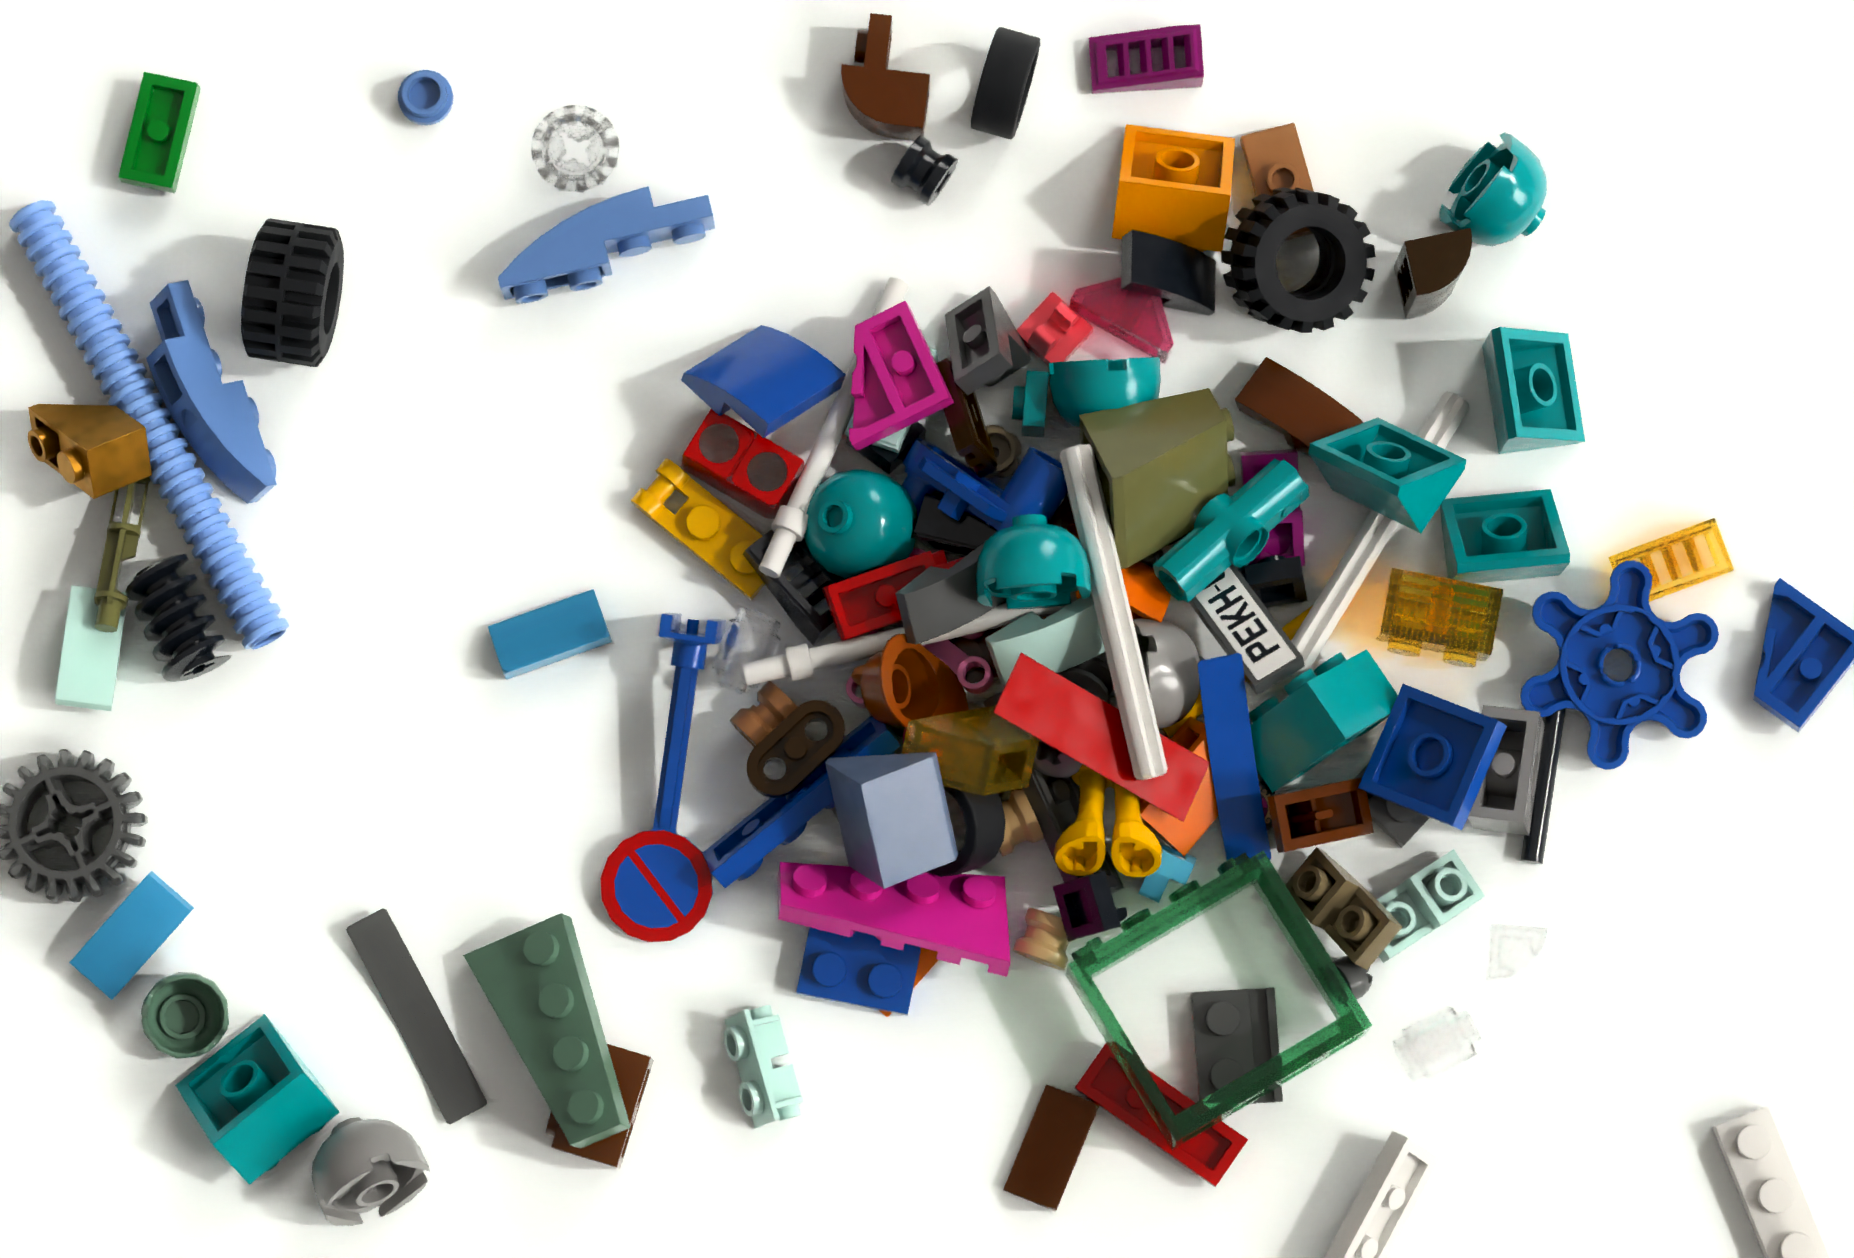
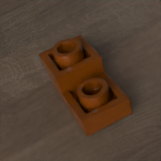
[1235,357,1363,456]

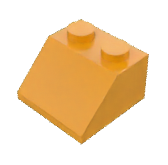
[1112,124,1235,252]

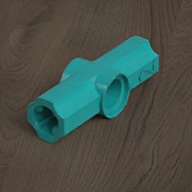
[1153,459,1310,603]

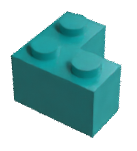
[1249,649,1398,793]

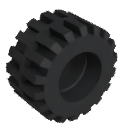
[1221,187,1376,333]
[241,218,344,367]

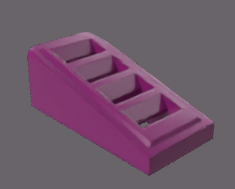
[1088,24,1204,94]

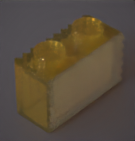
[1376,568,1503,668]

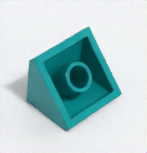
[1482,327,1585,454]
[1308,417,1467,534]
[1440,489,1570,586]

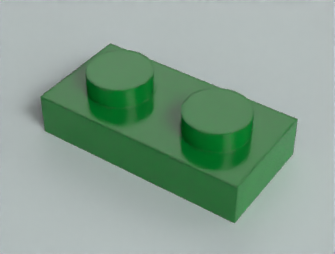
[118,72,201,194]

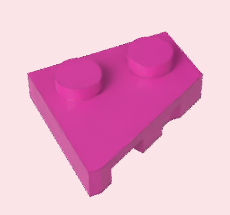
[849,301,954,451]

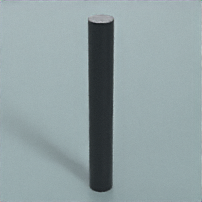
[1520,708,1566,865]

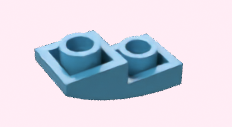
[69,871,194,1000]

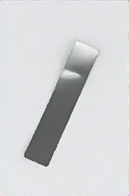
[346,908,487,1124]

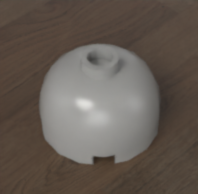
[1107,619,1205,729]
[311,1117,430,1226]

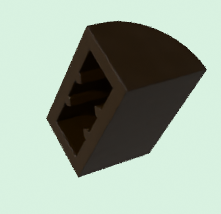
[1393,228,1472,319]

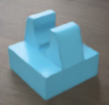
[1138,841,1197,903]

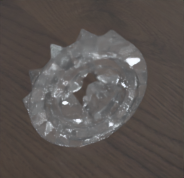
[531,105,620,194]

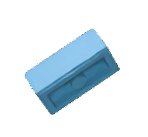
[488,589,612,680]

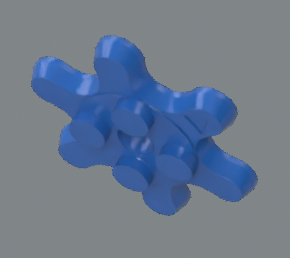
[1520,560,1719,770]

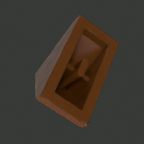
[1267,777,1374,853]

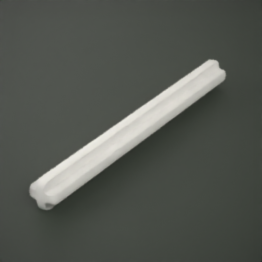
[1290,391,1469,678]
[1060,444,1168,780]

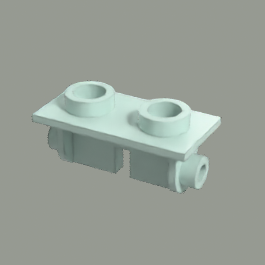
[724,1005,803,1129]

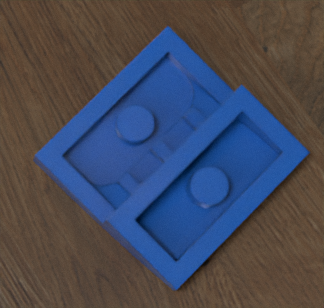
[681,325,846,438]

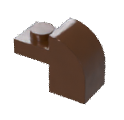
[841,13,930,141]

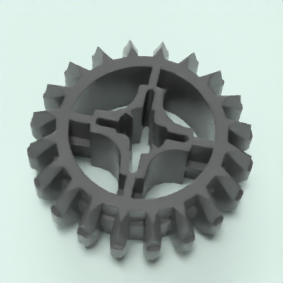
[0,749,148,903]

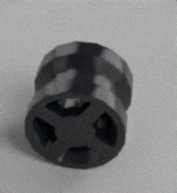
[891,135,958,206]

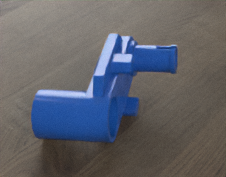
[901,438,1068,533]

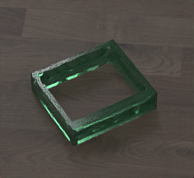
[1065,850,1373,1150]

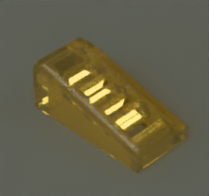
[1608,518,1736,603]

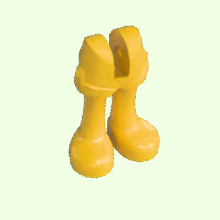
[1055,764,1162,878]

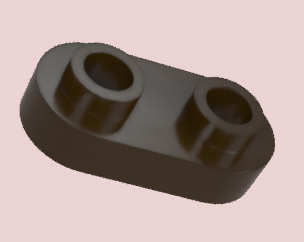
[746,700,845,798]

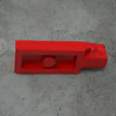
[822,550,964,641]

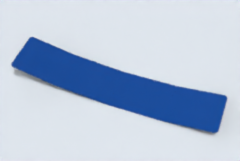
[1197,653,1272,869]

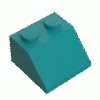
[175,1014,340,1185]

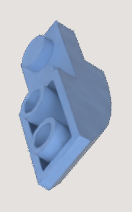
[498,186,716,304]
[146,280,277,504]

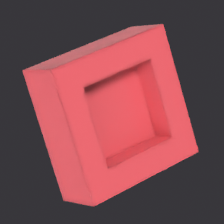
[1017,291,1094,366]

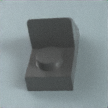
[945,286,1031,396]

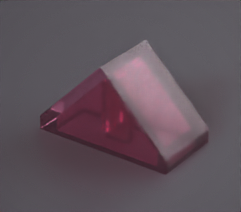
[1070,277,1174,364]

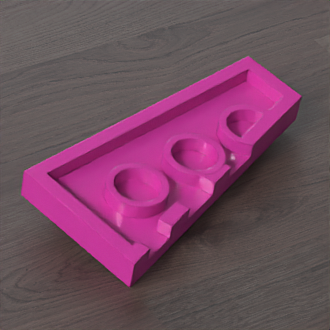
[777,862,1011,977]

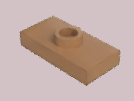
[1240,122,1314,241]

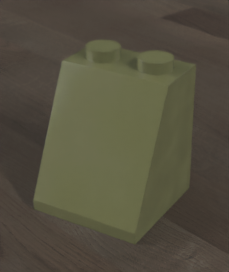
[1079,388,1236,569]

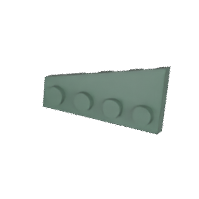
[463,913,631,1149]

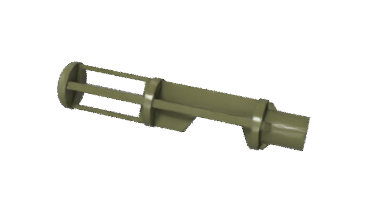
[94,477,151,632]

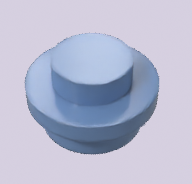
[398,70,454,126]

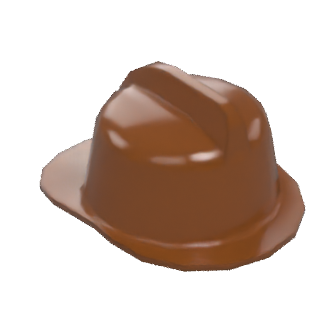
[851,634,969,748]

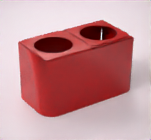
[681,409,804,519]

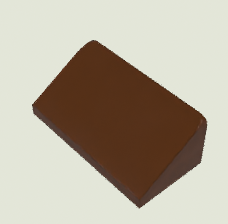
[1003,1084,1100,1212]

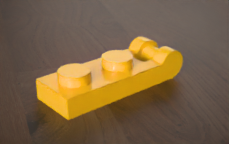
[630,458,765,601]

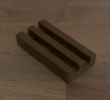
[936,358,998,479]

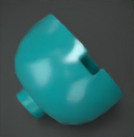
[1439,132,1547,246]
[1049,357,1161,428]
[804,469,917,579]
[976,514,1091,609]

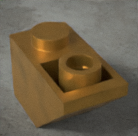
[28,404,152,499]

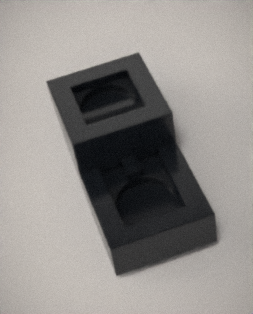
[1121,230,1216,316]

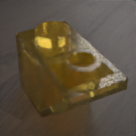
[901,705,1039,796]

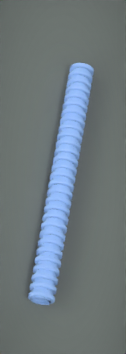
[9,200,289,650]

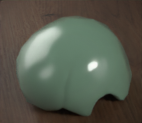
[141,972,229,1059]

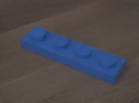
[703,716,901,888]

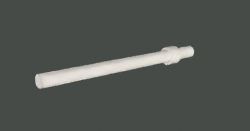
[758,277,909,578]
[742,591,1077,686]

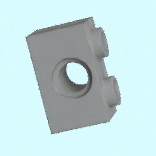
[1468,705,1545,836]

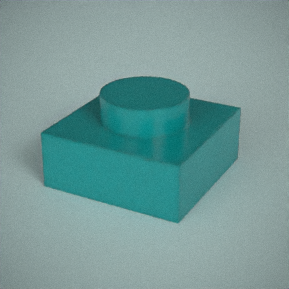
[1012,370,1049,438]

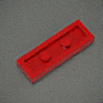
[1074,1041,1248,1188]

